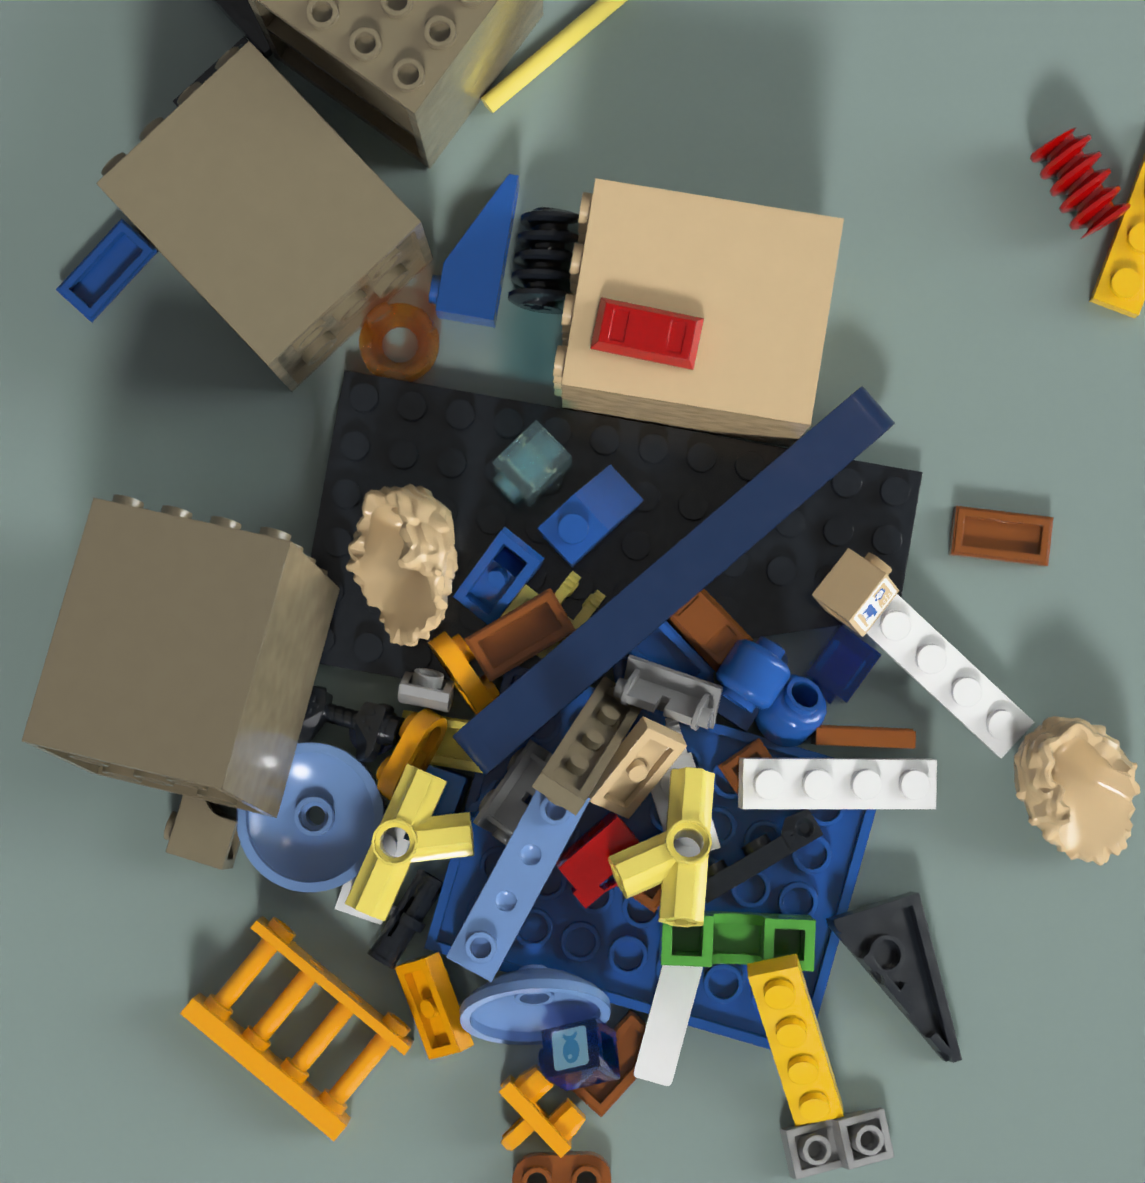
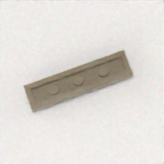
[532,676,642,816]

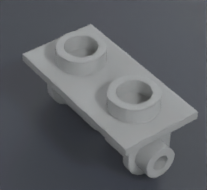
[613,655,723,731]
[473,739,553,845]

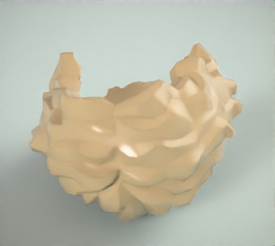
[346,484,458,646]
[1013,716,1140,866]

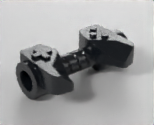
[298,685,405,763]

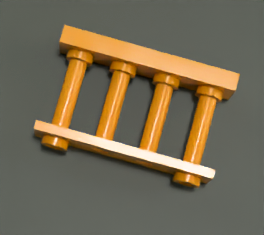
[180,916,414,1141]

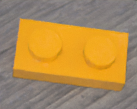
[395,952,474,1060]

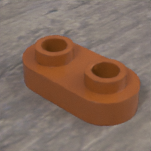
[512,1151,611,1183]

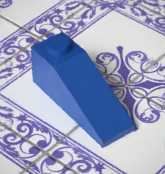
[429,174,520,328]

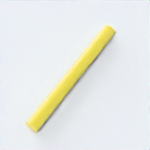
[480,0,628,113]

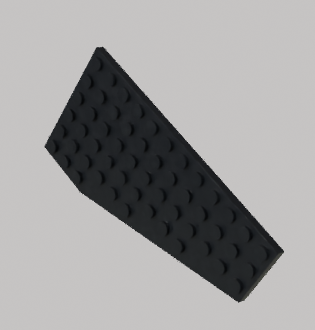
[311,370,923,681]

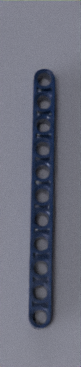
[453,386,895,775]

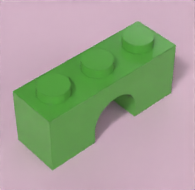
[659,911,816,972]

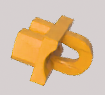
[499,1064,586,1158]

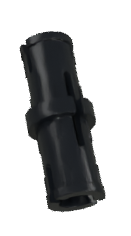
[367,868,443,969]

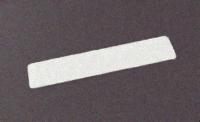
[634,965,703,1086]

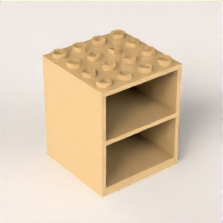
[553,178,844,447]

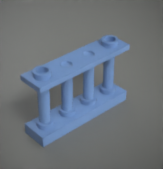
[446,790,591,982]

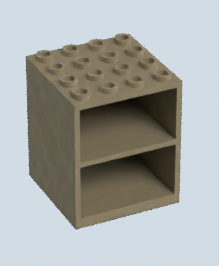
[248,0,544,169]
[96,41,433,392]
[21,494,340,818]

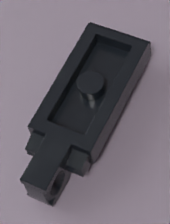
[705,809,823,904]

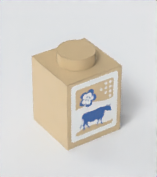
[812,548,899,637]

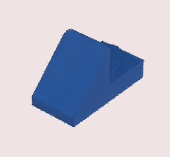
[453,527,544,625]

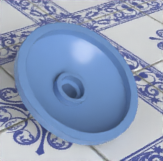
[236,742,385,893]
[459,965,611,1045]

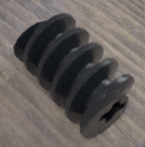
[508,207,579,314]

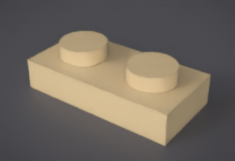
[589,716,687,819]

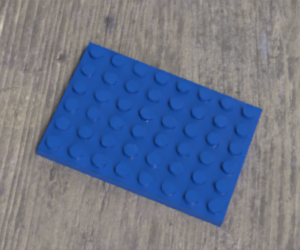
[424,666,877,1050]

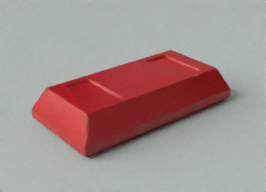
[590,297,704,370]

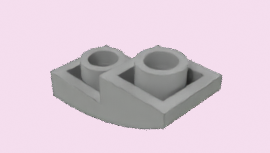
[398,668,456,713]
[780,1107,895,1180]

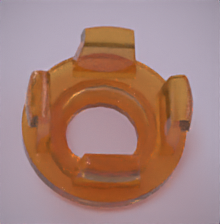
[359,302,440,382]

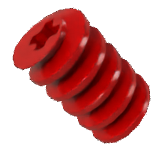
[1030,128,1131,239]

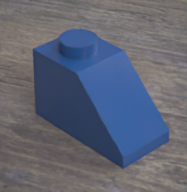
[538,464,644,568]

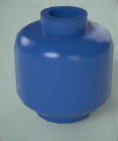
[716,636,791,714]
[754,674,827,748]

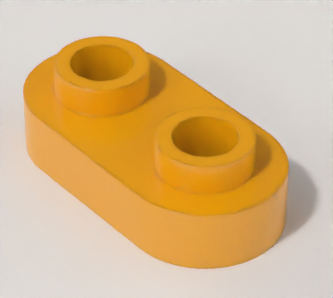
[428,631,500,715]
[376,708,447,801]

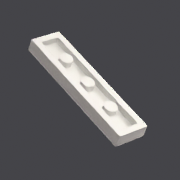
[866,594,1035,759]
[738,757,937,809]

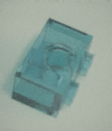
[492,420,572,507]

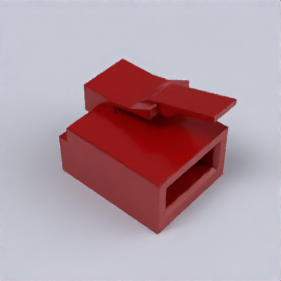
[556,812,640,908]

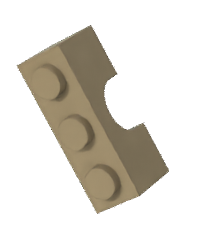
[164,796,240,870]

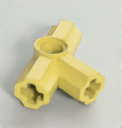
[345,764,474,921]
[608,767,715,928]

